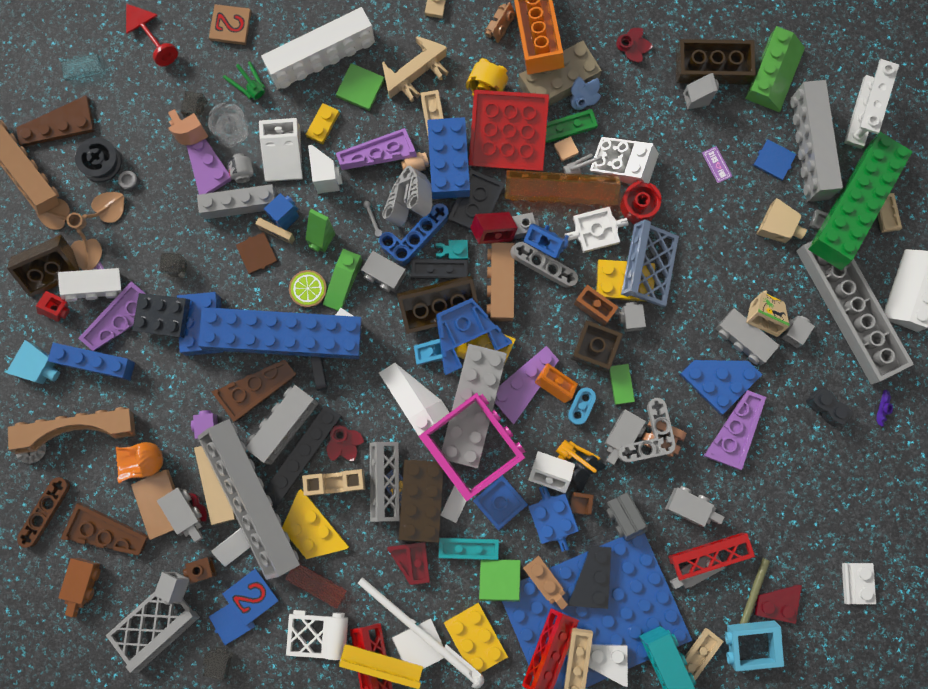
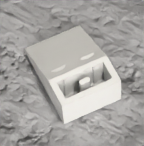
[259,118,303,182]
[590,137,659,185]

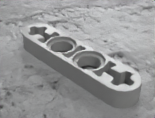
[510,242,578,288]

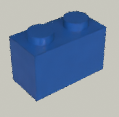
[264,193,299,230]

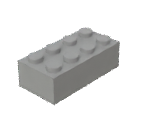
[246,385,319,465]

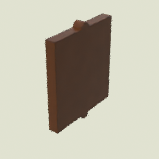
[236,232,278,275]

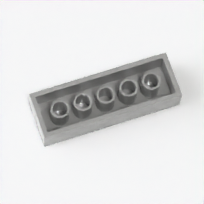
[790,80,843,202]
[442,344,507,468]

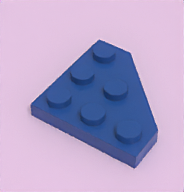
[679,360,762,415]

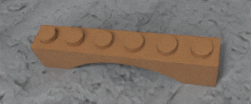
[8,407,135,454]

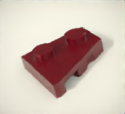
[754,584,802,624]

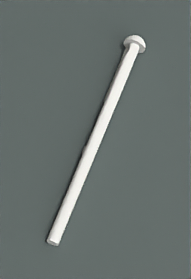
[358,577,484,689]

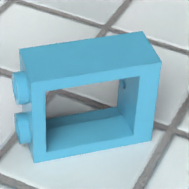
[725,620,784,671]

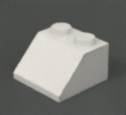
[308,145,342,194]

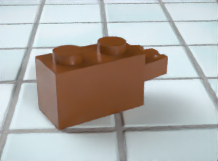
[58,558,101,617]

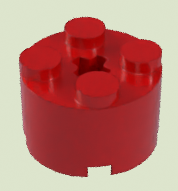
[620,181,661,224]

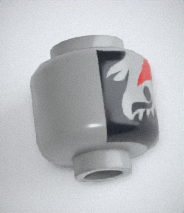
[227,153,254,183]

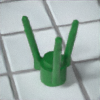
[223,61,265,100]

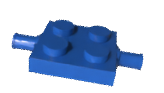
[528,486,580,552]

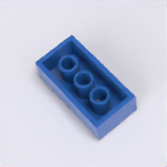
[427,117,470,199]

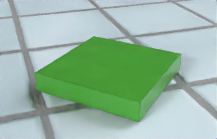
[336,63,385,111]
[479,560,521,602]

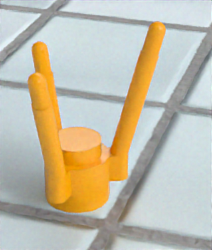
[556,440,600,473]

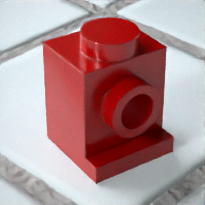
[36,291,70,322]

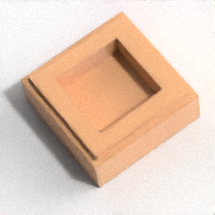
[554,136,579,162]

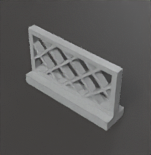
[106,592,200,673]

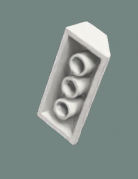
[884,249,928,332]

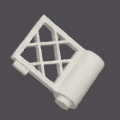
[286,610,348,660]

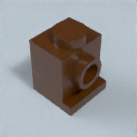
[183,557,217,583]

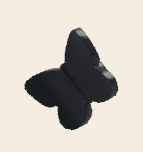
[572,455,606,493]

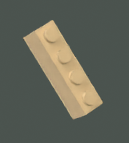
[194,446,237,525]

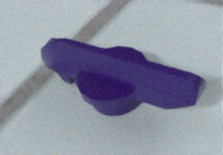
[877,390,893,426]

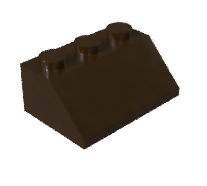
[7,235,80,297]

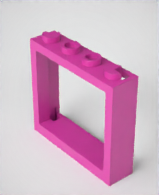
[419,393,526,501]

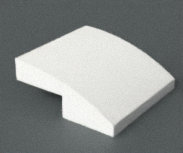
[392,619,444,669]

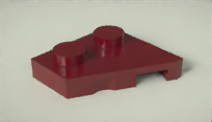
[387,542,430,585]

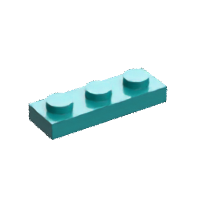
[439,538,499,560]

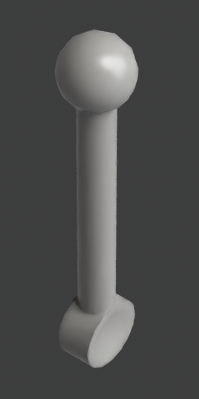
[363,201,382,237]

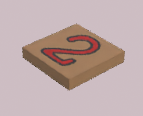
[209,4,252,45]

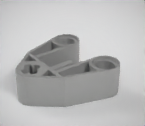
[382,166,432,227]

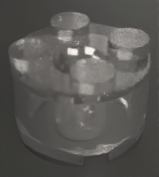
[208,103,250,147]

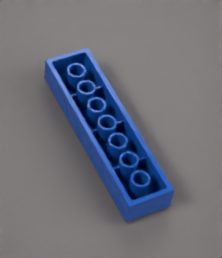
[198,307,362,359]

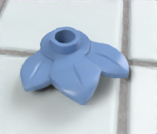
[570,77,601,110]

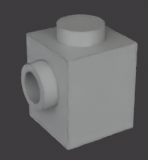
[512,212,539,240]
[619,302,646,332]
[781,316,815,348]
[154,572,190,605]

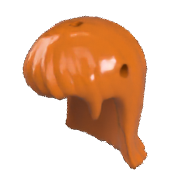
[116,442,163,483]

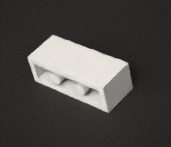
[58,268,121,302]

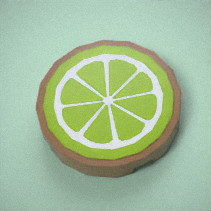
[289,270,327,308]

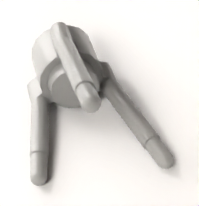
[563,154,610,183]

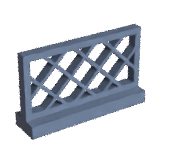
[621,220,679,307]

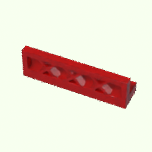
[668,533,755,581]
[522,608,579,689]
[350,623,393,689]

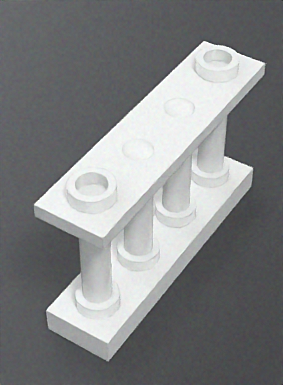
[844,59,899,149]

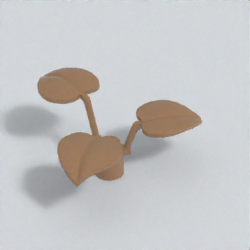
[36,192,125,271]

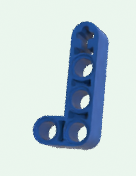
[379,203,449,265]

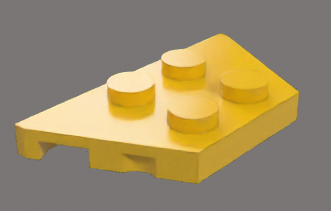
[282,489,349,559]

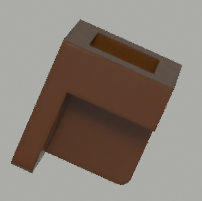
[570,492,594,515]

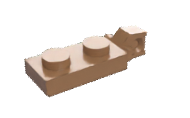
[523,556,568,610]

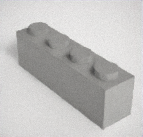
[197,184,277,219]

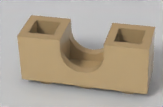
[302,469,366,496]

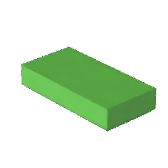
[609,364,635,405]

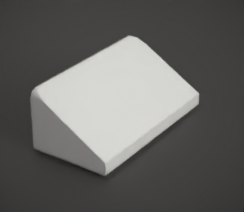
[211,528,250,567]

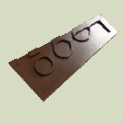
[16,95,95,147]
[211,360,297,423]

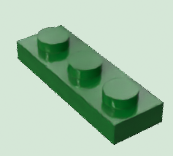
[545,109,598,144]

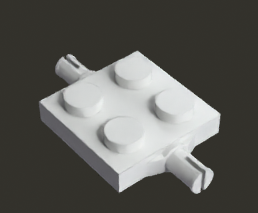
[565,207,628,253]

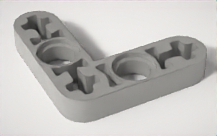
[618,398,676,462]

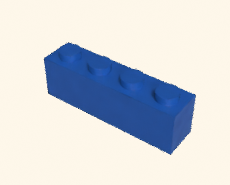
[48,343,135,381]

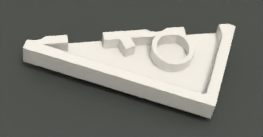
[566,644,628,687]

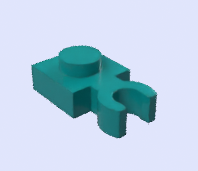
[436,240,468,260]

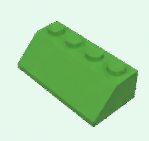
[745,26,805,112]

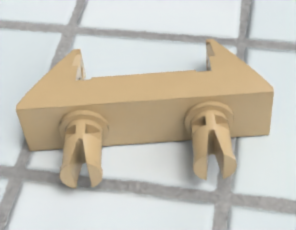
[382,36,449,102]

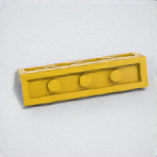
[339,644,423,689]

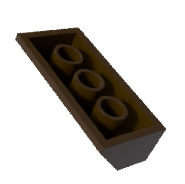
[397,275,479,334]

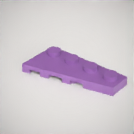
[336,128,417,170]
[78,281,146,351]
[495,346,559,425]
[703,390,766,470]

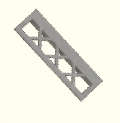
[370,442,399,522]

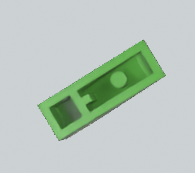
[306,209,335,253]
[323,249,363,311]

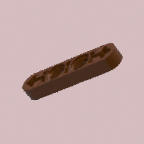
[17,477,70,548]

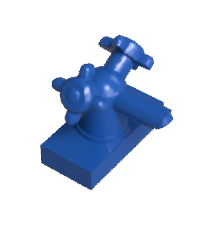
[524,224,569,258]

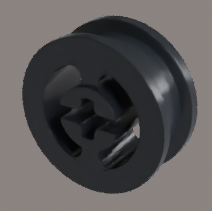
[75,137,122,182]

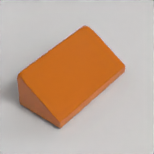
[535,363,578,403]

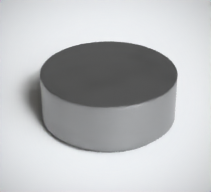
[118,171,139,191]

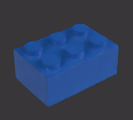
[177,292,224,356]

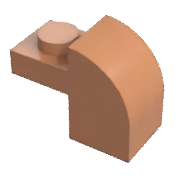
[168,109,209,145]

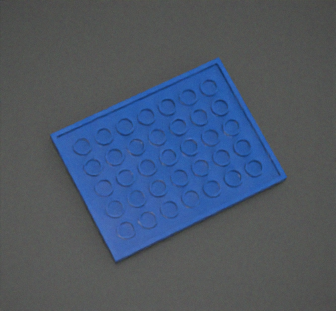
[502,533,692,689]

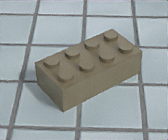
[518,41,602,106]

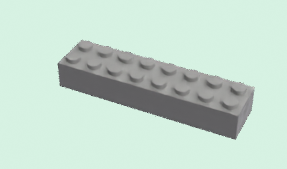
[796,241,914,384]
[197,419,300,580]

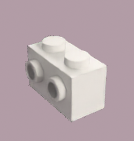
[528,451,575,493]

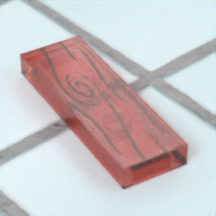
[285,563,347,609]

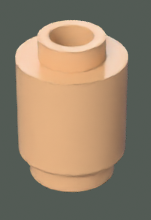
[401,152,429,171]

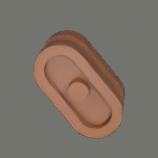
[642,421,687,457]

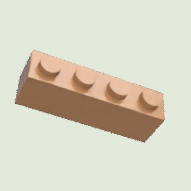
[487,243,514,321]

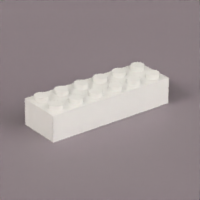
[261,7,375,90]

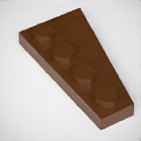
[61,502,149,555]

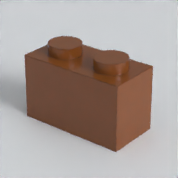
[574,285,619,327]

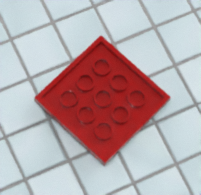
[469,90,549,171]

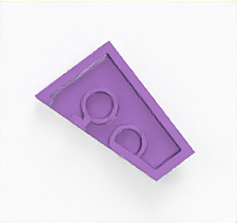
[186,139,233,195]

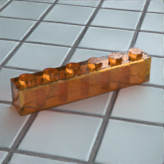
[505,170,621,206]

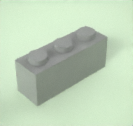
[715,308,780,365]

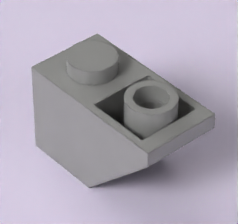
[683,73,719,109]

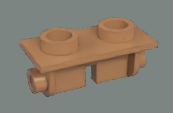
[485,2,516,43]

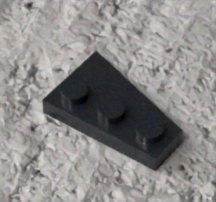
[568,546,611,609]

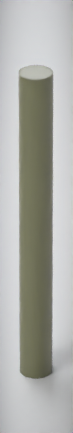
[740,558,770,637]

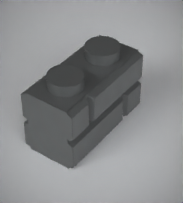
[606,492,648,541]

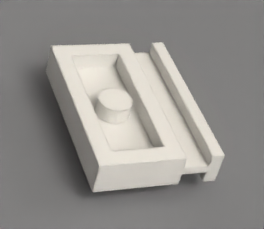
[842,563,876,604]

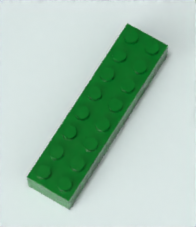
[808,132,913,270]

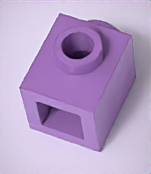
[191,410,218,440]

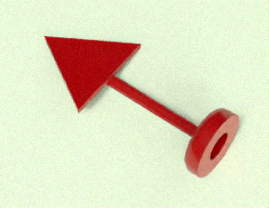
[126,3,178,67]

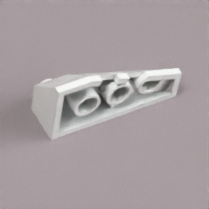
[379,363,449,436]

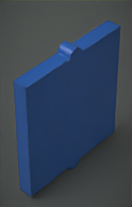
[753,139,796,181]
[209,604,256,645]

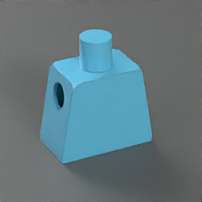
[6,340,60,384]

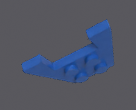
[436,298,512,375]

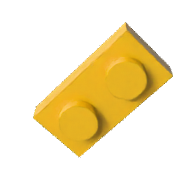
[306,103,340,145]

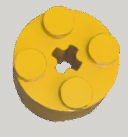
[466,58,508,96]

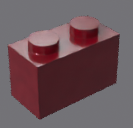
[470,212,518,244]

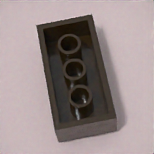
[676,39,755,84]
[399,459,443,542]

